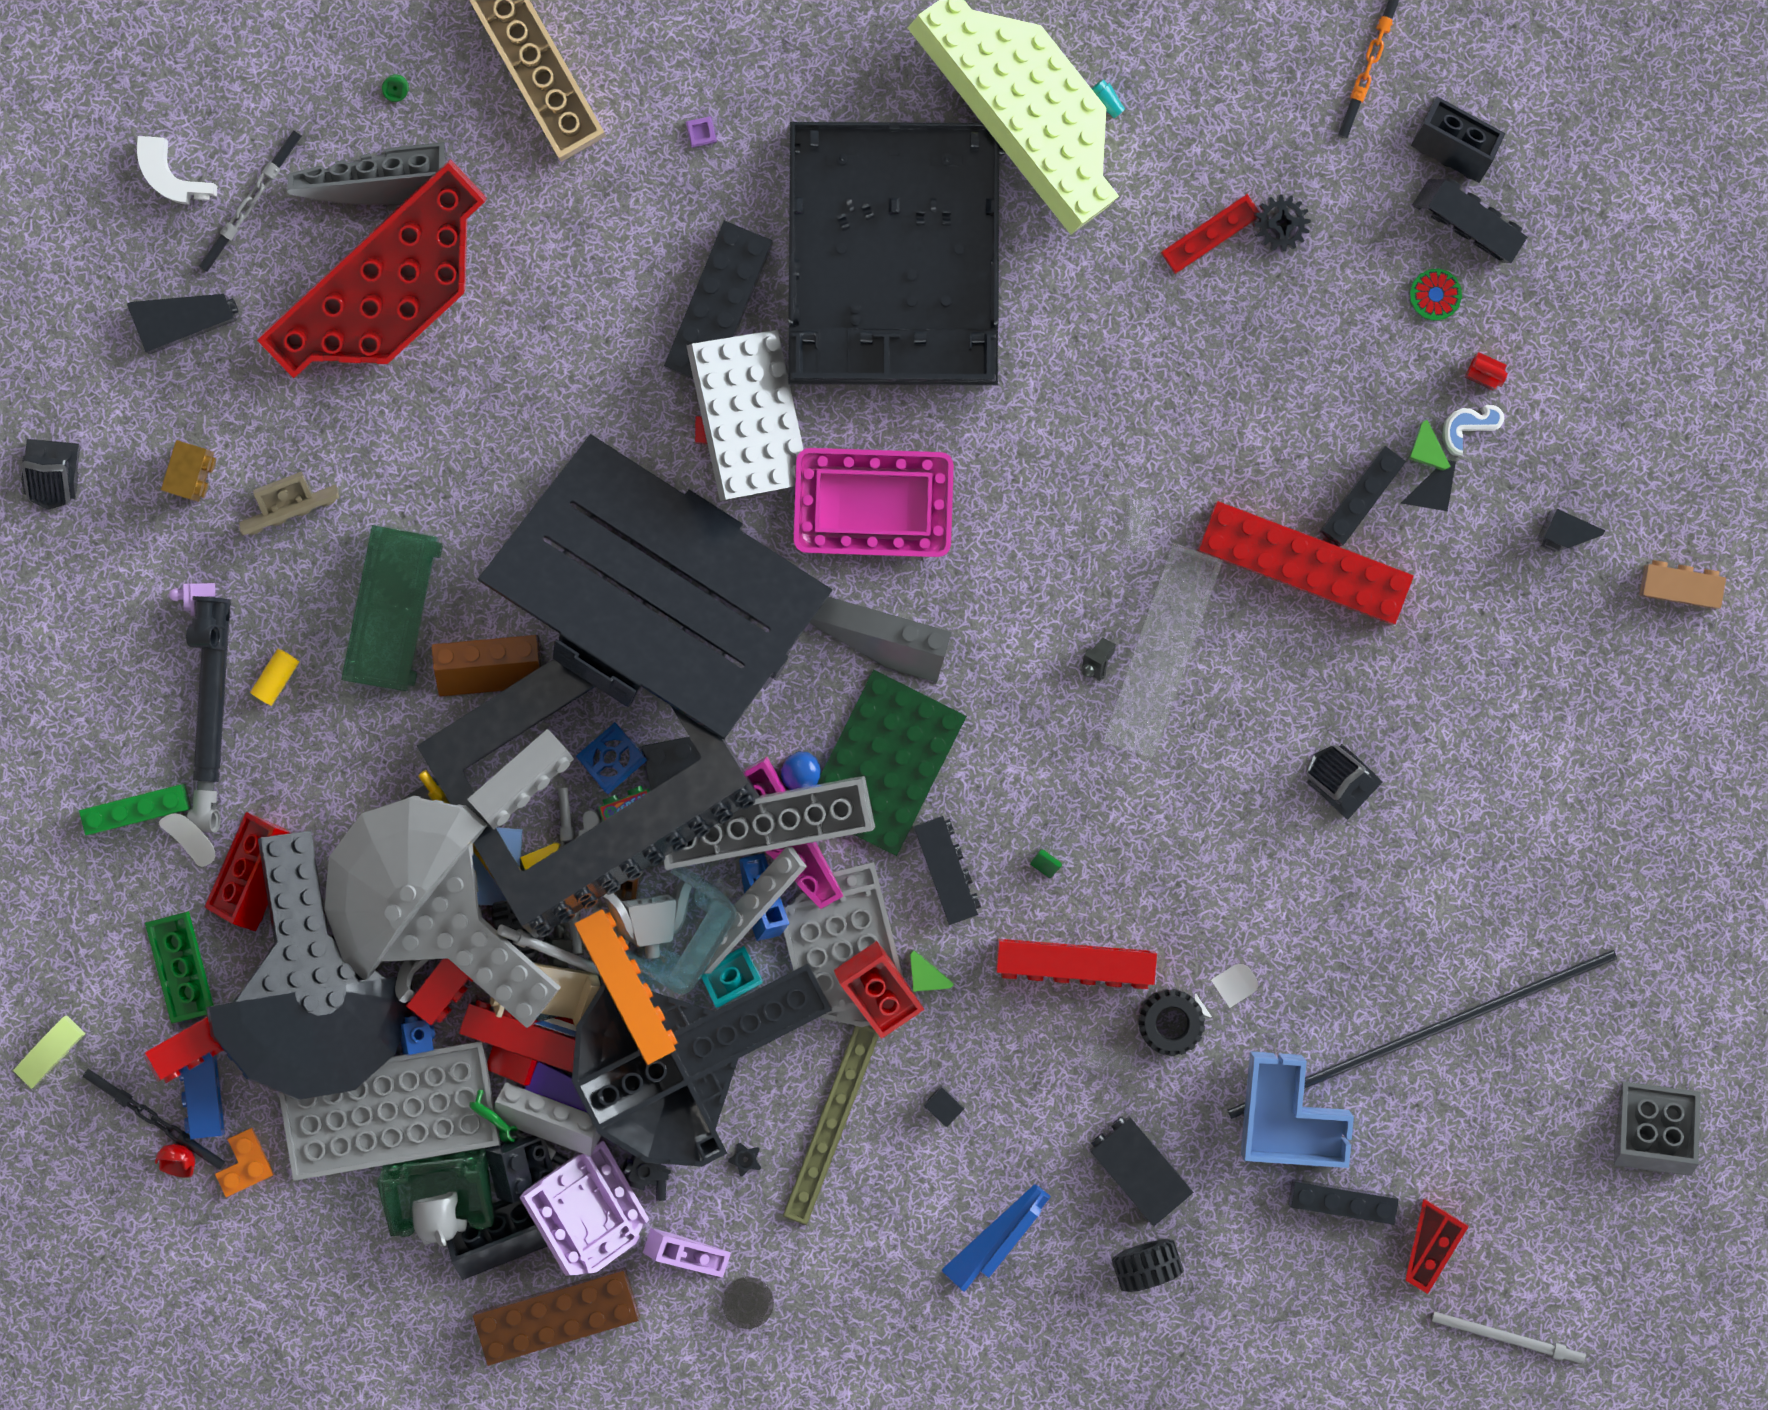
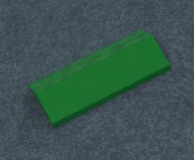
[145,911,214,1024]

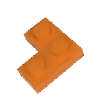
[215,1128,274,1197]

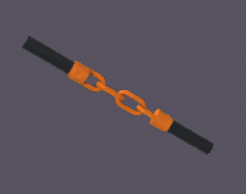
[1338,0,1399,139]

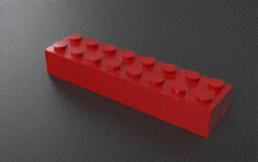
[1197,501,1414,625]

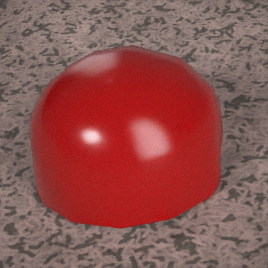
[155,1144,196,1178]

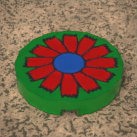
[1409,268,1462,321]

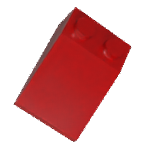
[834,941,925,1039]

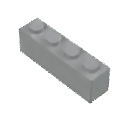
[467,729,574,829]
[495,1083,601,1157]

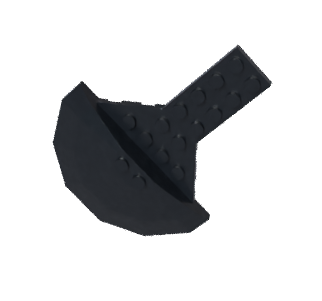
[206,831,413,1100]
[572,964,832,1167]

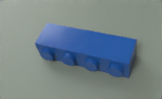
[179,1053,225,1139]

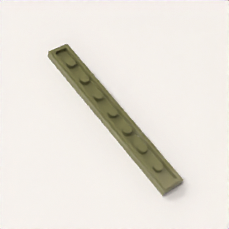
[783,1025,879,1226]

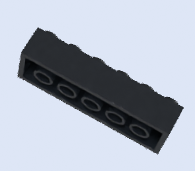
[664,220,773,380]

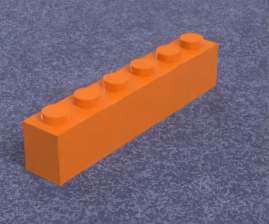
[574,909,678,1065]

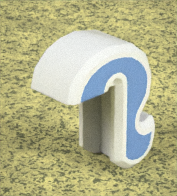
[1442,405,1504,457]

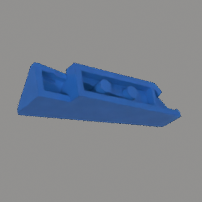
[942,1184,1051,1292]

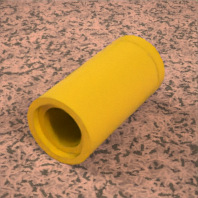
[250,648,300,706]

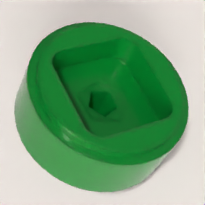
[382,74,409,102]

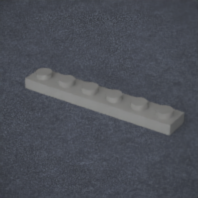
[691,847,807,974]

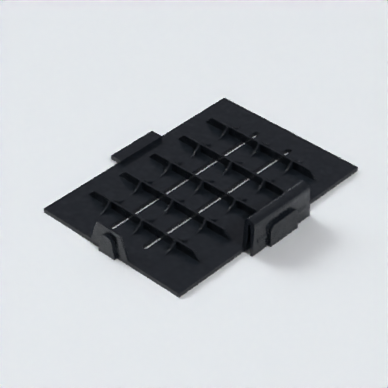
[478,434,833,740]

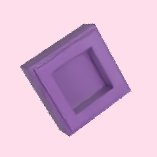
[686,116,717,148]

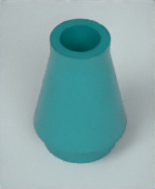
[1091,79,1125,119]

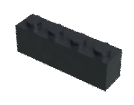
[1320,446,1406,547]
[914,815,981,925]
[1288,1179,1399,1225]

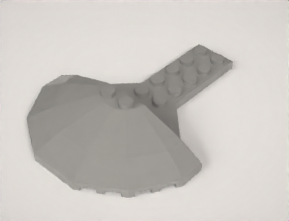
[324,796,561,1028]

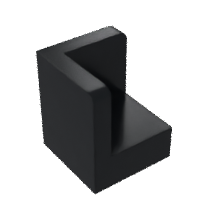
[924,1085,965,1127]

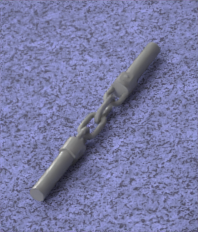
[558,788,583,954]

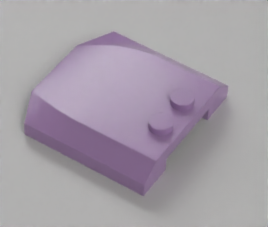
[520,1140,649,1276]

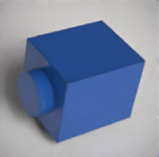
[400,1015,435,1055]

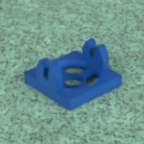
[576,722,647,794]

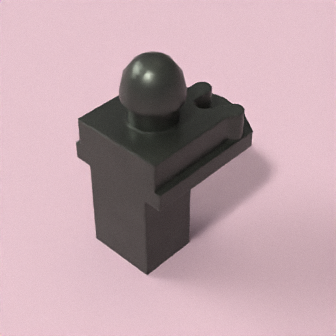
[1080,638,1116,681]
[542,923,573,968]

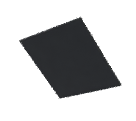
[1399,460,1456,512]

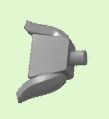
[602,879,694,959]

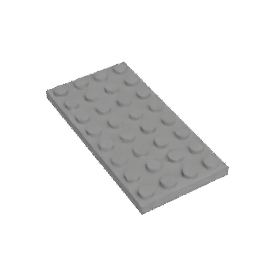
[279,1041,500,1181]

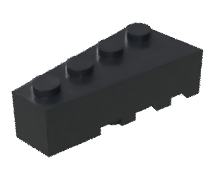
[1412,178,1528,263]

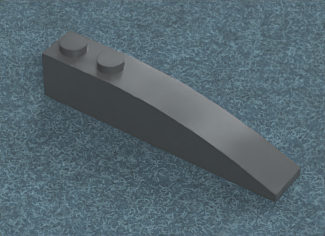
[287,142,447,205]
[810,597,952,683]

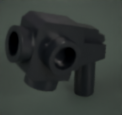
[622,1155,671,1201]

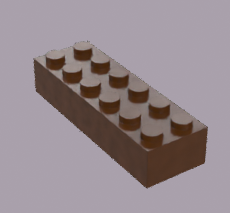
[473,1267,640,1366]

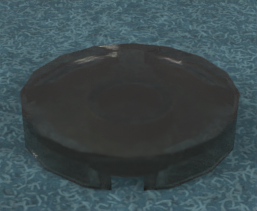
[722,1276,774,1329]

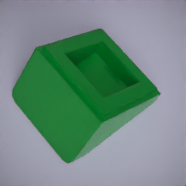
[1030,849,1062,878]

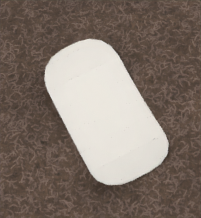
[159,814,215,867]
[1195,964,1258,1017]

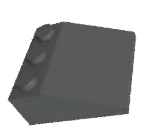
[1613,1081,1701,1176]

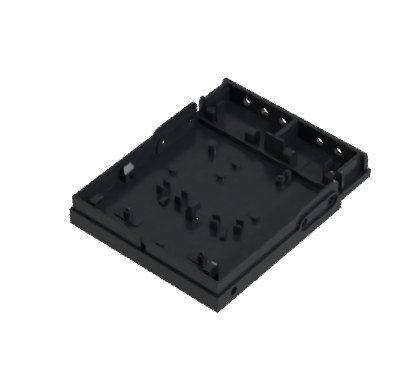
[788,122,1005,386]

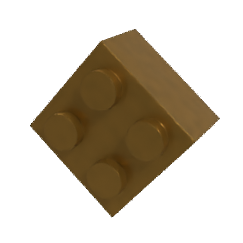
[161,440,216,502]

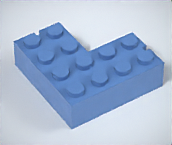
[1241,1051,1354,1168]

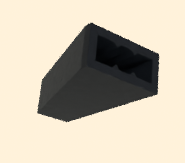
[127,294,239,354]

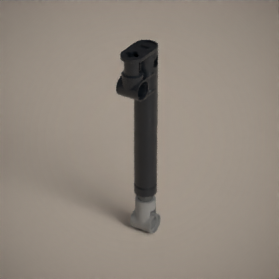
[186,596,231,833]

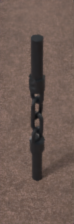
[83,1068,226,1170]

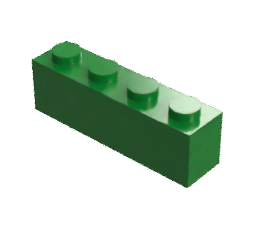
[79,784,192,836]

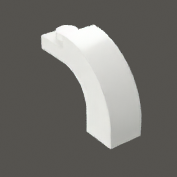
[137,136,217,205]

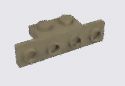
[239,471,339,536]

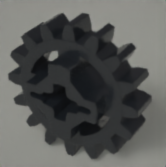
[1253,194,1311,252]

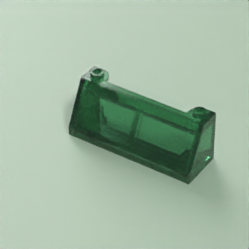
[341,524,443,691]

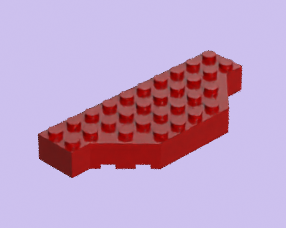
[257,159,487,379]

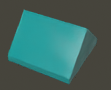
[699,946,764,1008]

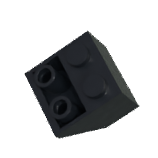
[485,1136,553,1203]

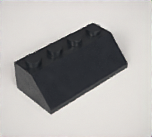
[446,1200,548,1280]

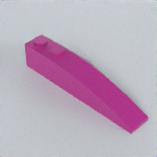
[744,756,844,909]

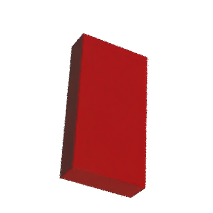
[487,1045,537,1086]

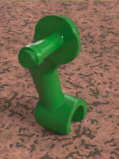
[469,1089,518,1142]

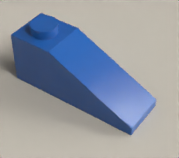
[739,853,790,941]

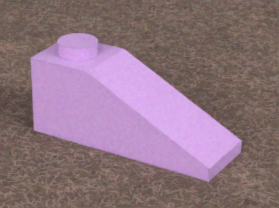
[643,1228,731,1278]

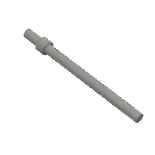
[497,925,600,976]
[1431,1311,1586,1364]

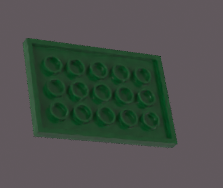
[817,669,967,856]

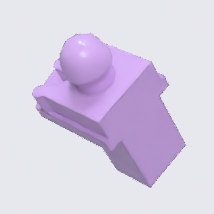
[169,583,215,616]

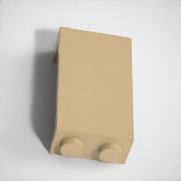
[490,963,601,1027]

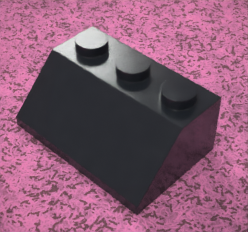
[1411,96,1506,183]

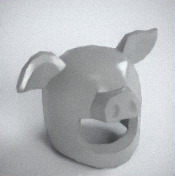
[412,1192,467,1247]

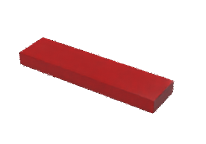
[1161,194,1260,274]

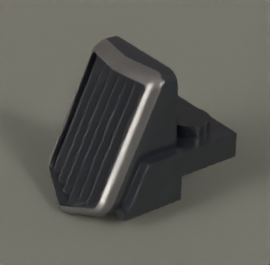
[21,439,81,510]
[1306,744,1383,820]

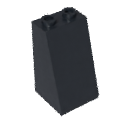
[1089,1116,1194,1227]

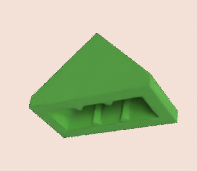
[1408,420,1451,471]
[910,949,954,992]

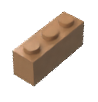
[1639,560,1726,609]

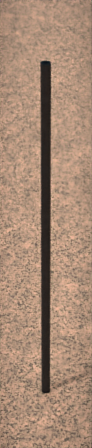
[1227,950,1617,1119]

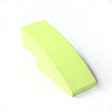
[13,1016,85,1089]

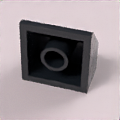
[1536,509,1605,552]

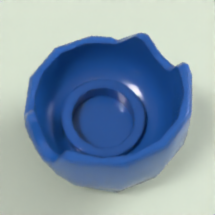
[781,751,821,790]

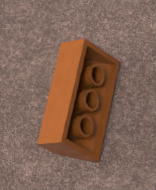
[431,635,541,697]

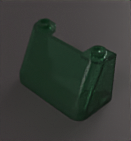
[377,1148,494,1237]

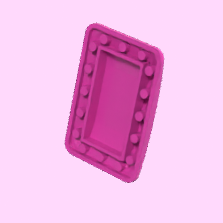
[794,448,954,557]

